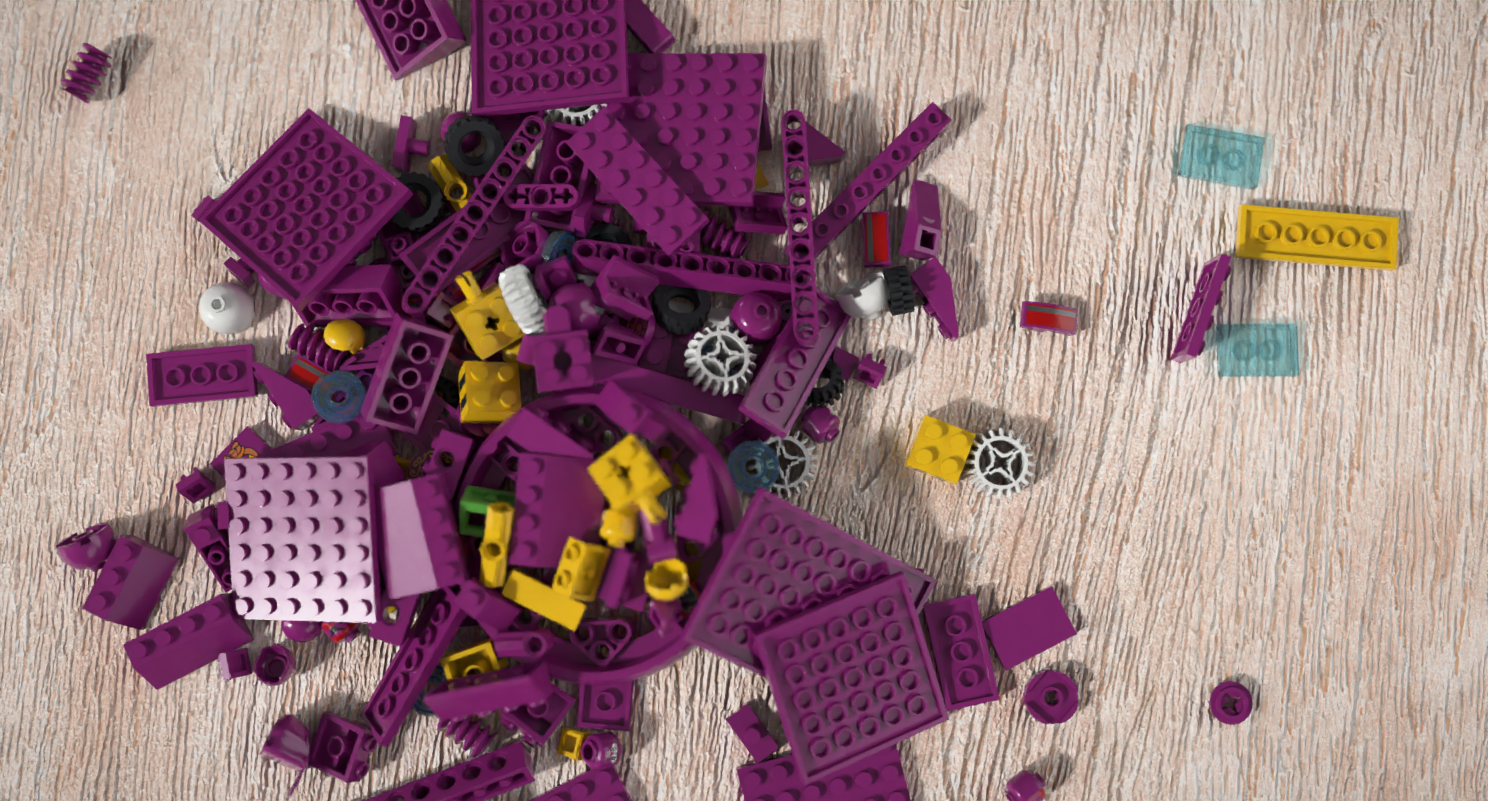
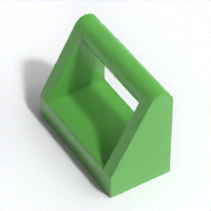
[459,485,516,538]

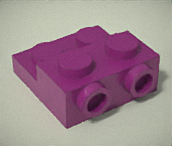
[638,321,702,380]
[499,682,576,748]
[308,711,378,783]

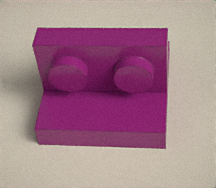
[589,255,660,321]
[595,542,655,612]

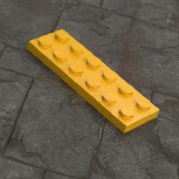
[1235,204,1399,271]

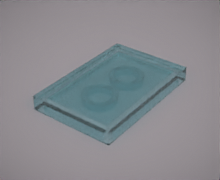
[1178,124,1265,190]
[1216,323,1299,377]

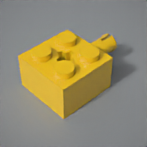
[449,271,526,360]
[587,434,672,525]

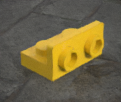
[552,537,611,602]

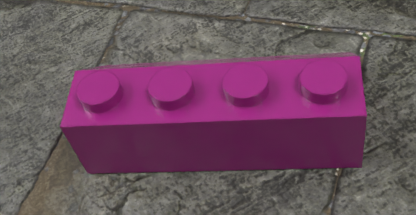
[524,121,596,238]
[292,265,403,327]
[360,312,454,435]
[123,593,254,690]
[423,660,553,722]

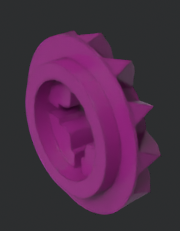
[1208,681,1253,725]

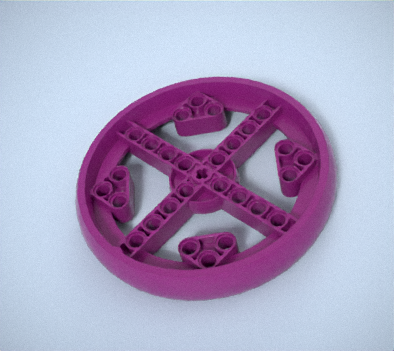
[453,386,743,685]

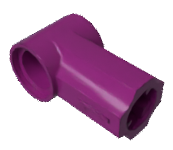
[639,505,677,565]
[495,628,555,658]

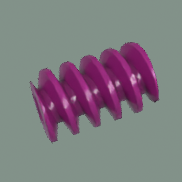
[60,43,113,103]
[700,209,753,259]
[288,323,350,373]
[437,714,498,758]

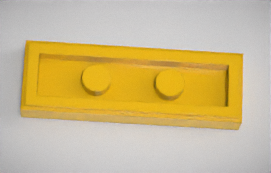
[502,568,588,631]

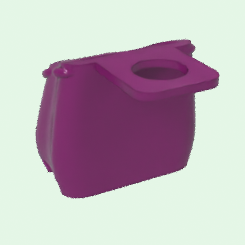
[259,714,310,798]

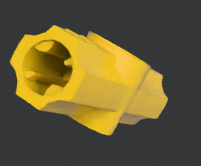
[427,154,472,212]
[480,502,514,588]

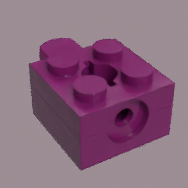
[531,305,594,392]

